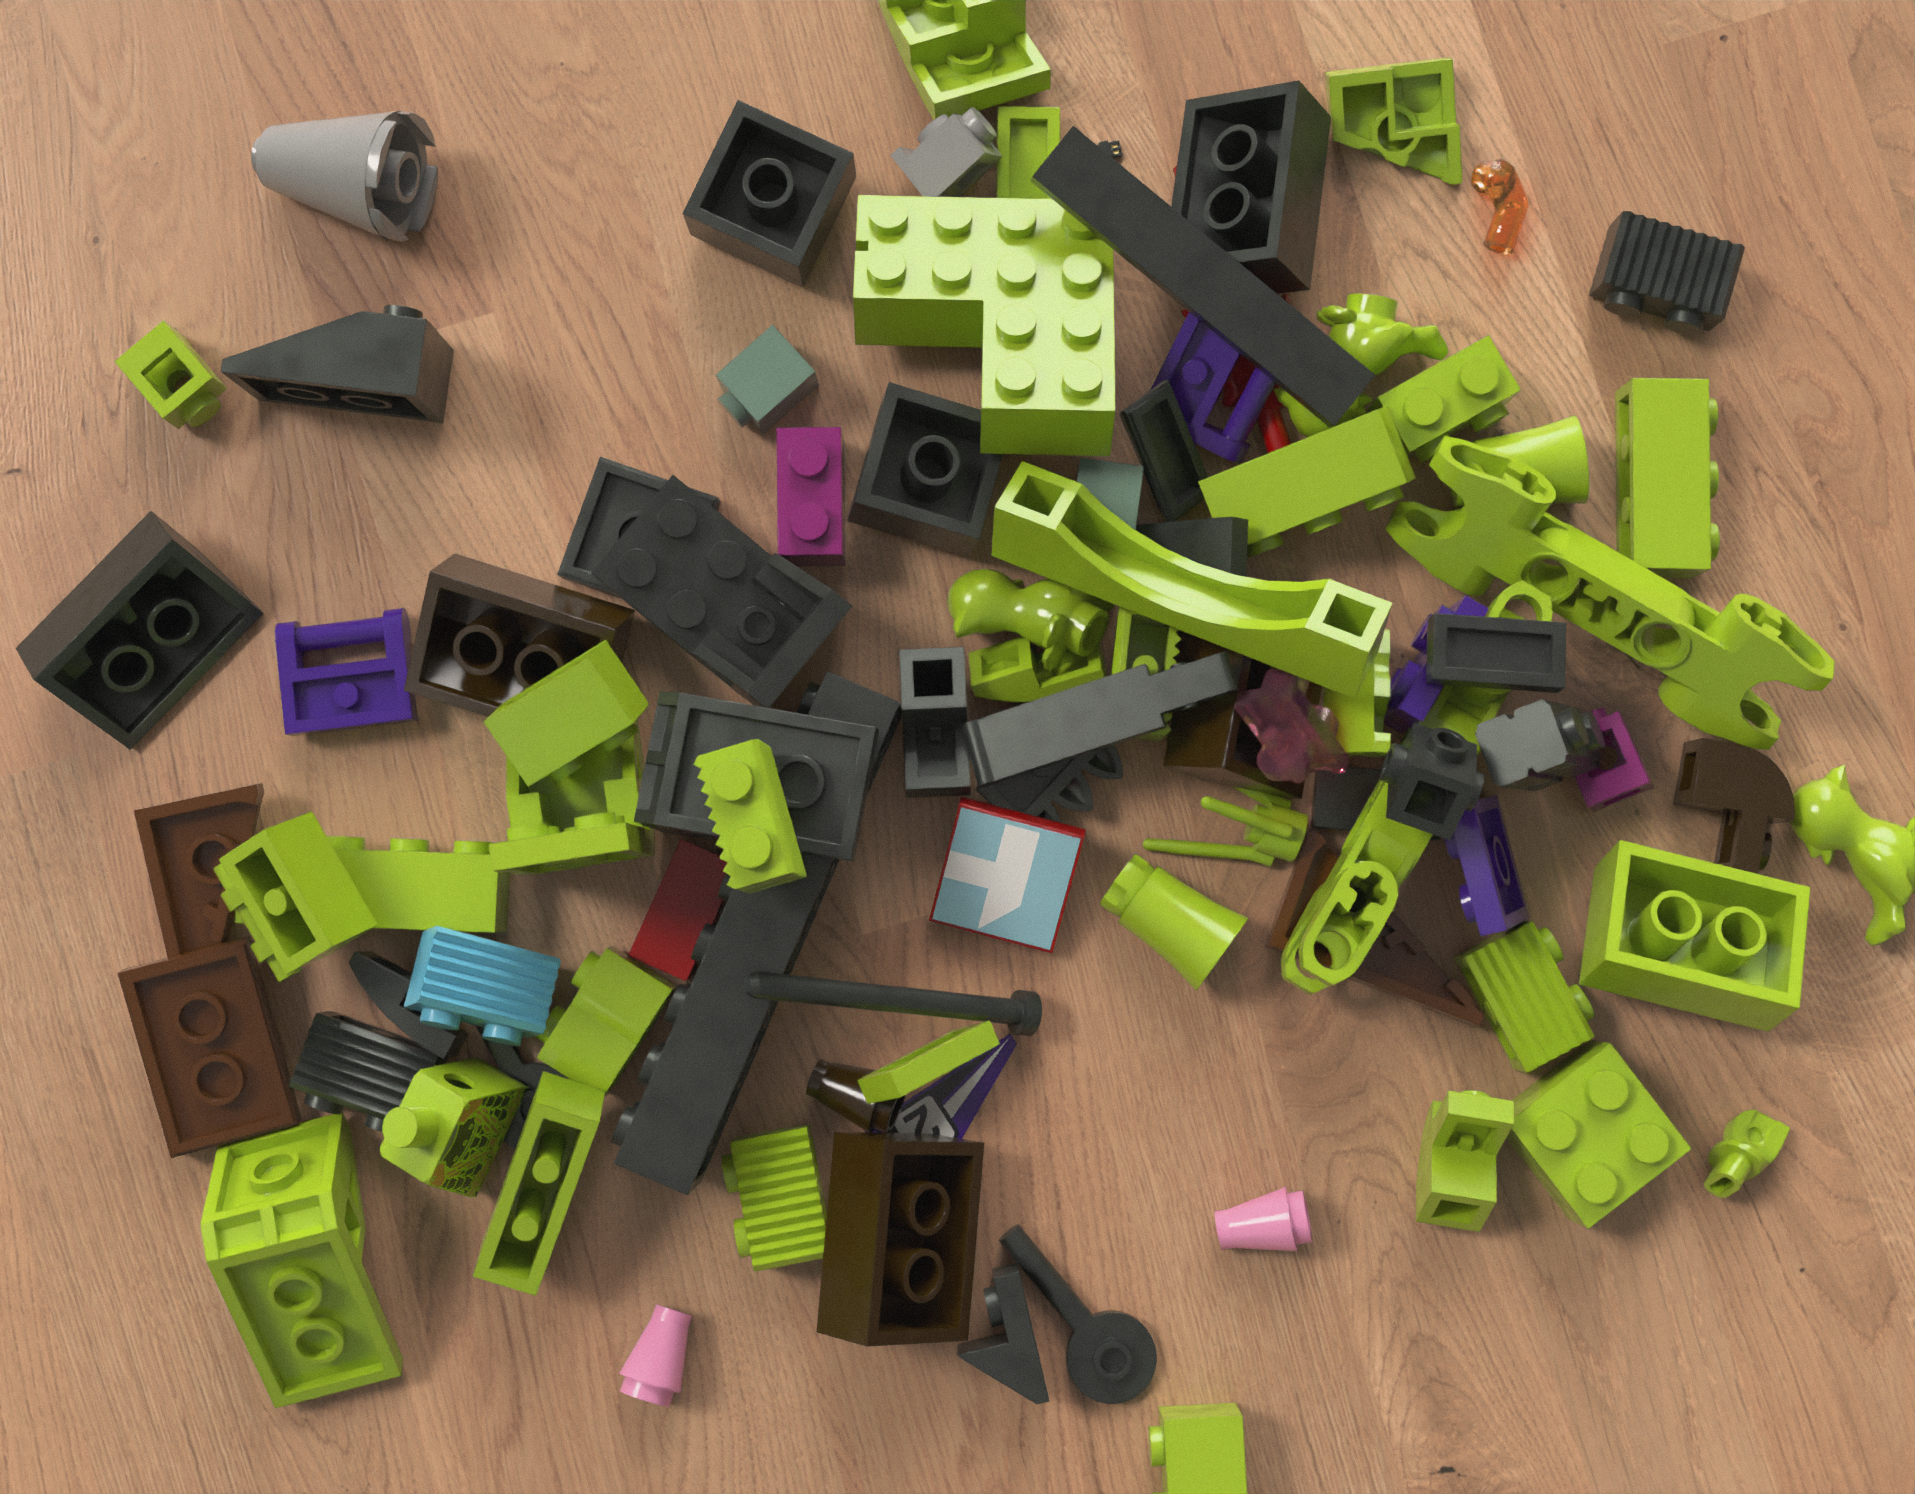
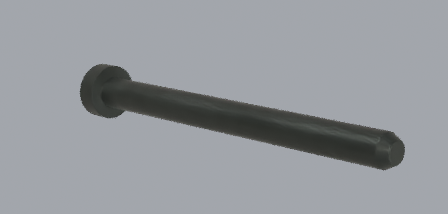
[743,971,1042,1036]

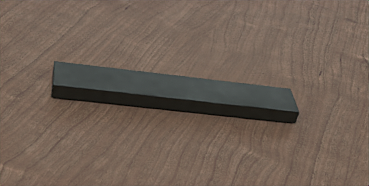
[1031,126,1375,428]

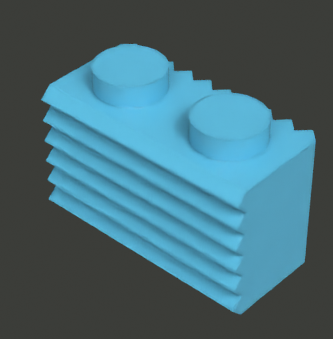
[404,926,561,1046]

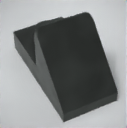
[957,1263,1050,1404]

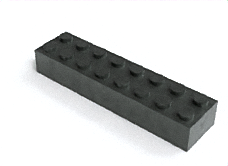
[611,671,902,1195]

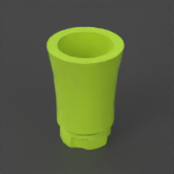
[1449,415,1589,507]
[1100,854,1248,991]

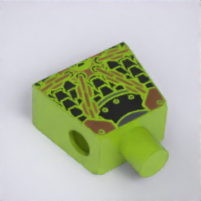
[380,1058,528,1197]

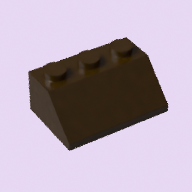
[404,553,635,717]
[1163,578,1322,799]

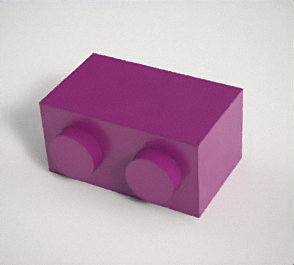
[776,427,846,567]

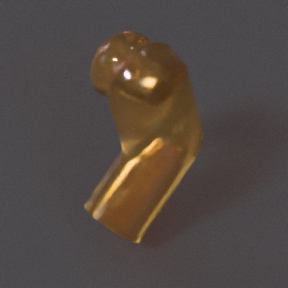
[1471,159,1529,255]

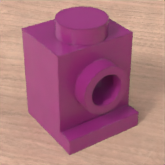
[1575,708,1655,812]

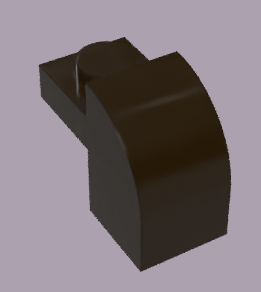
[1673,738,1795,874]

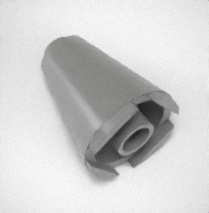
[251,111,438,242]

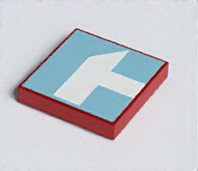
[929,797,1086,953]

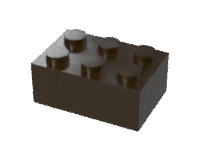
[816,1132,984,1347]

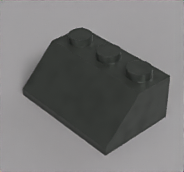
[1171,80,1331,294]
[16,511,264,750]

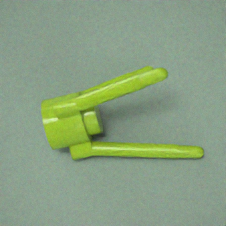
[1142,786,1308,867]

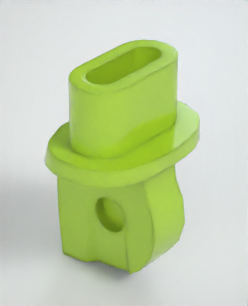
[1704,1109,1790,1198]

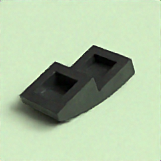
[349,951,469,1059]

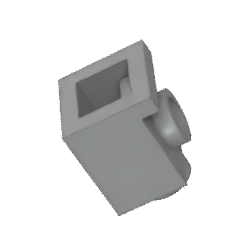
[890,107,1003,197]

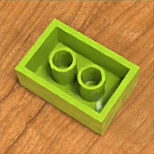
[1579,840,1810,1032]

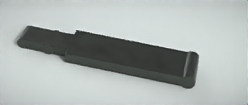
[961,652,1239,788]

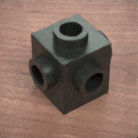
[1380,723,1484,840]

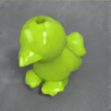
[1274,293,1449,437]
[947,569,1114,672]
[1790,764,1915,946]

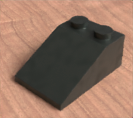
[221,305,454,423]

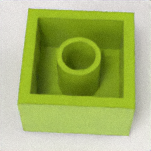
[1507,1040,1692,1229]

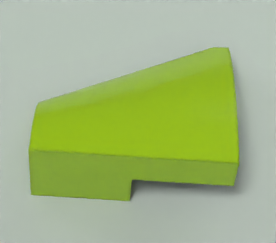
[1325,57,1463,185]
[1319,629,1391,760]

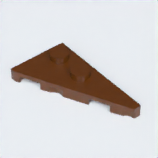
[134,783,264,957]
[1265,830,1484,1027]

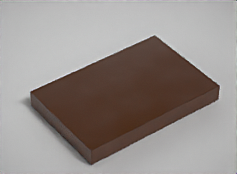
[117,936,302,1158]

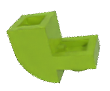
[1416,1090,1514,1232]

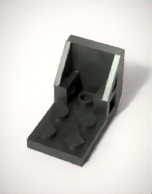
[592,475,852,708]
[634,692,879,862]

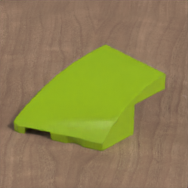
[878,0,1051,120]

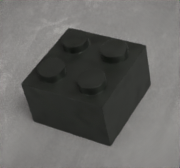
[682,100,857,287]
[847,382,1003,557]

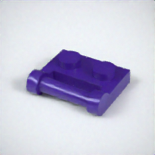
[1150,312,1276,464]
[275,608,418,736]

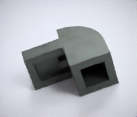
[899,647,971,798]

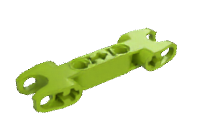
[1385,436,1835,750]
[1281,580,1553,995]

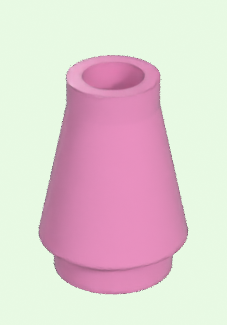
[1215,1187,1313,1252]
[619,1304,693,1407]

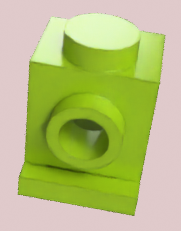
[114,320,227,429]

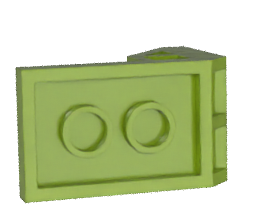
[489,719,655,876]
[200,1112,403,1408]

